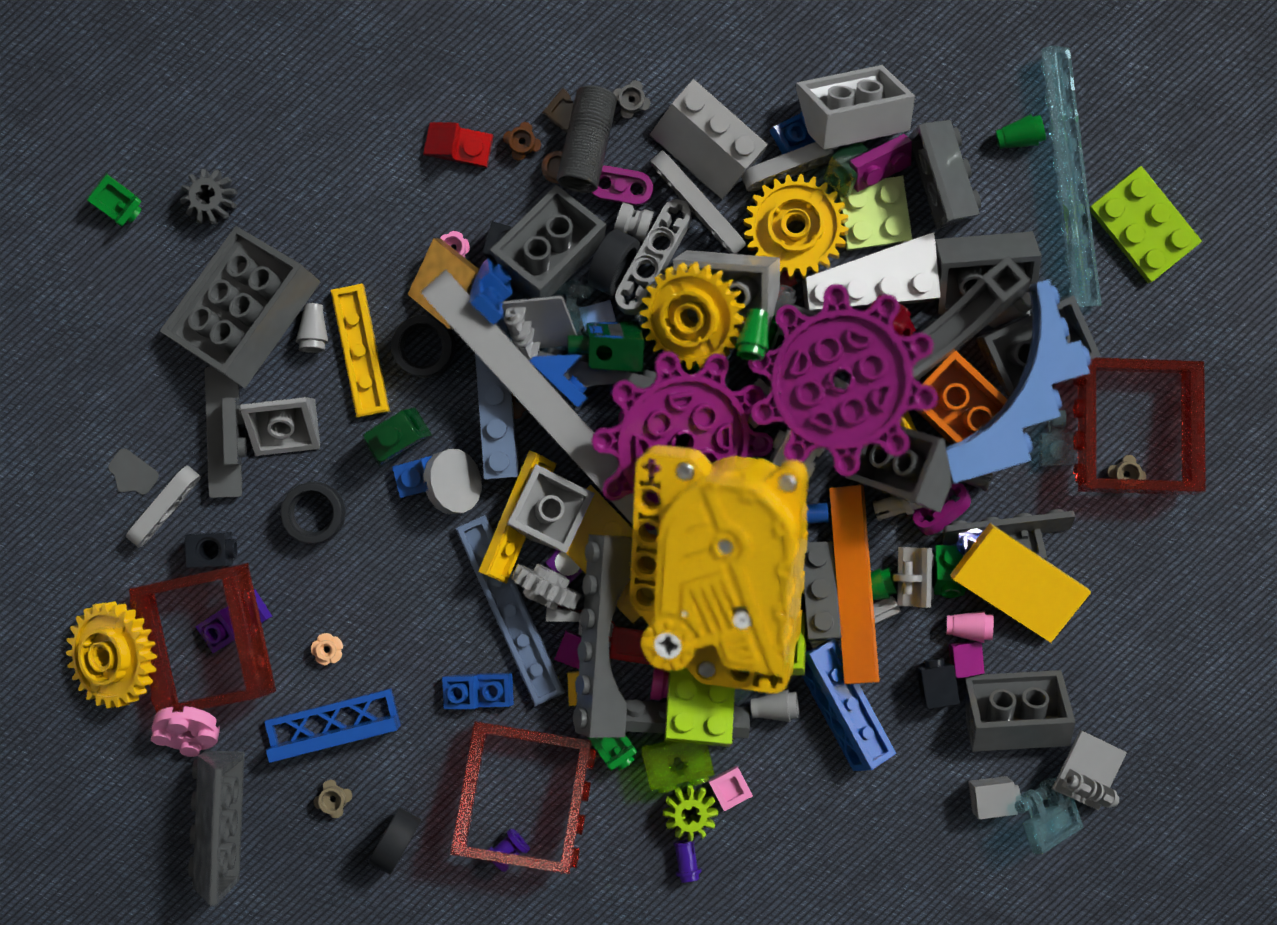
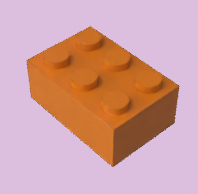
[914,350,1008,445]

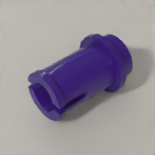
[674,839,702,883]

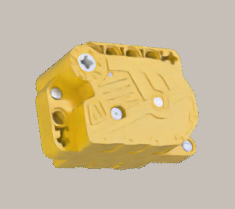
[630,445,808,693]

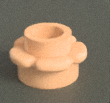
[311,633,343,665]

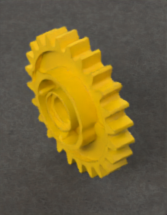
[744,174,849,280]
[640,262,746,370]
[66,601,157,708]

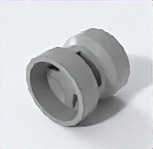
[614,202,654,243]

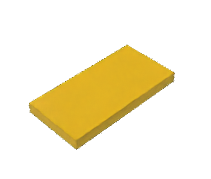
[950,523,1091,643]

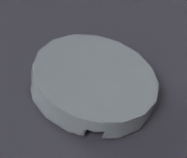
[424,449,482,514]

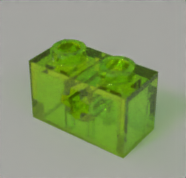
[641,741,715,793]

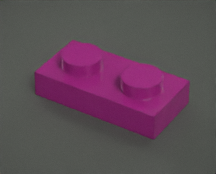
[850,134,912,192]

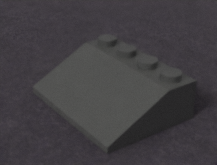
[160,226,321,388]
[188,750,245,906]

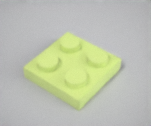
[837,176,912,251]

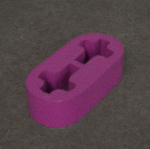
[913,482,971,535]

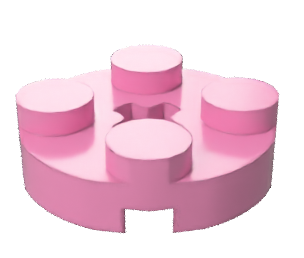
[151,707,220,757]

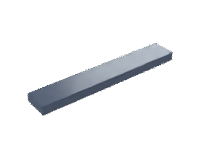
[455,515,565,706]

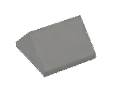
[240,397,320,456]
[507,464,595,553]

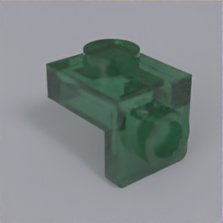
[823,143,868,198]

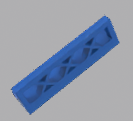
[802,640,896,771]
[264,688,401,763]

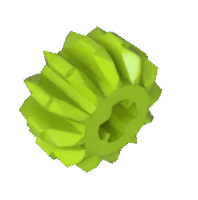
[663,784,718,841]

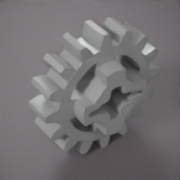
[511,564,581,610]

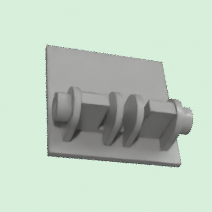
[502,296,577,363]
[1052,730,1127,810]

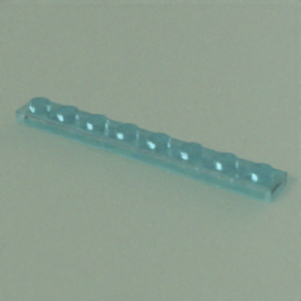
[1041,45,1102,308]

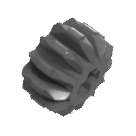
[180,169,238,225]

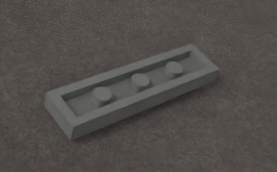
[625,700,750,738]

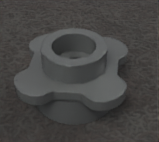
[613,80,650,119]

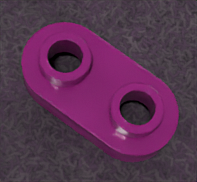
[591,166,653,206]

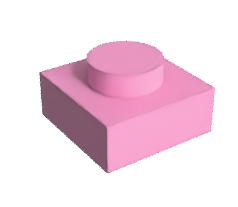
[708,765,753,811]

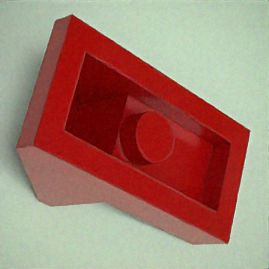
[423,122,494,168]

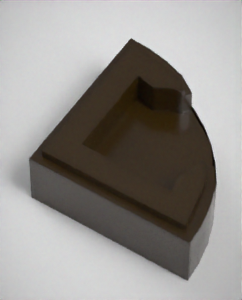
[542,88,574,134]

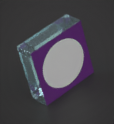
[545,550,583,585]

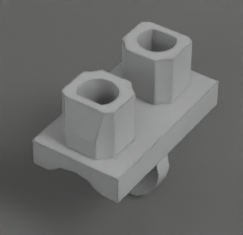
[893,547,935,608]

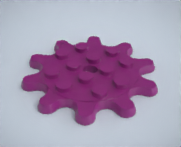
[748,284,938,476]
[591,351,773,530]

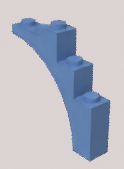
[946,279,1091,483]

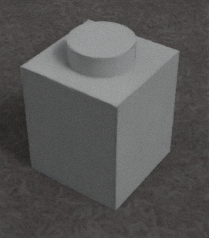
[969,776,1021,819]

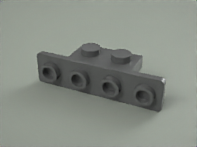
[205,367,247,498]
[941,509,1076,560]

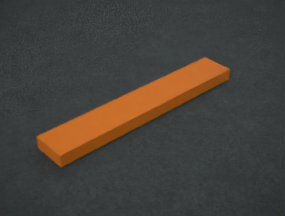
[829,485,880,684]

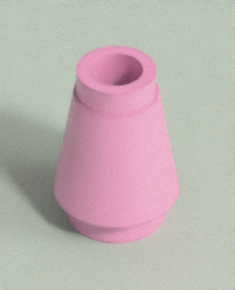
[946,611,994,643]

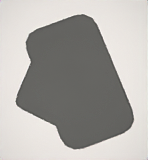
[108,448,159,495]

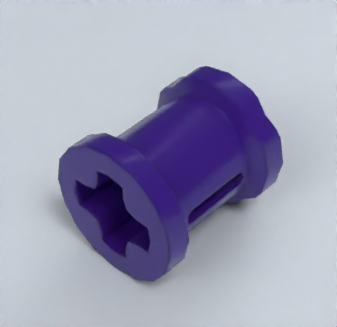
[486,828,530,872]

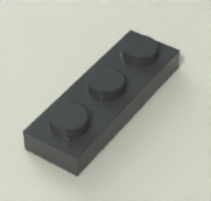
[803,541,841,642]

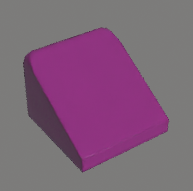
[554,629,582,669]
[949,641,985,678]

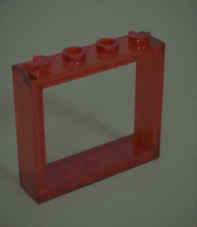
[1073,358,1206,495]
[129,563,276,713]
[450,721,596,874]

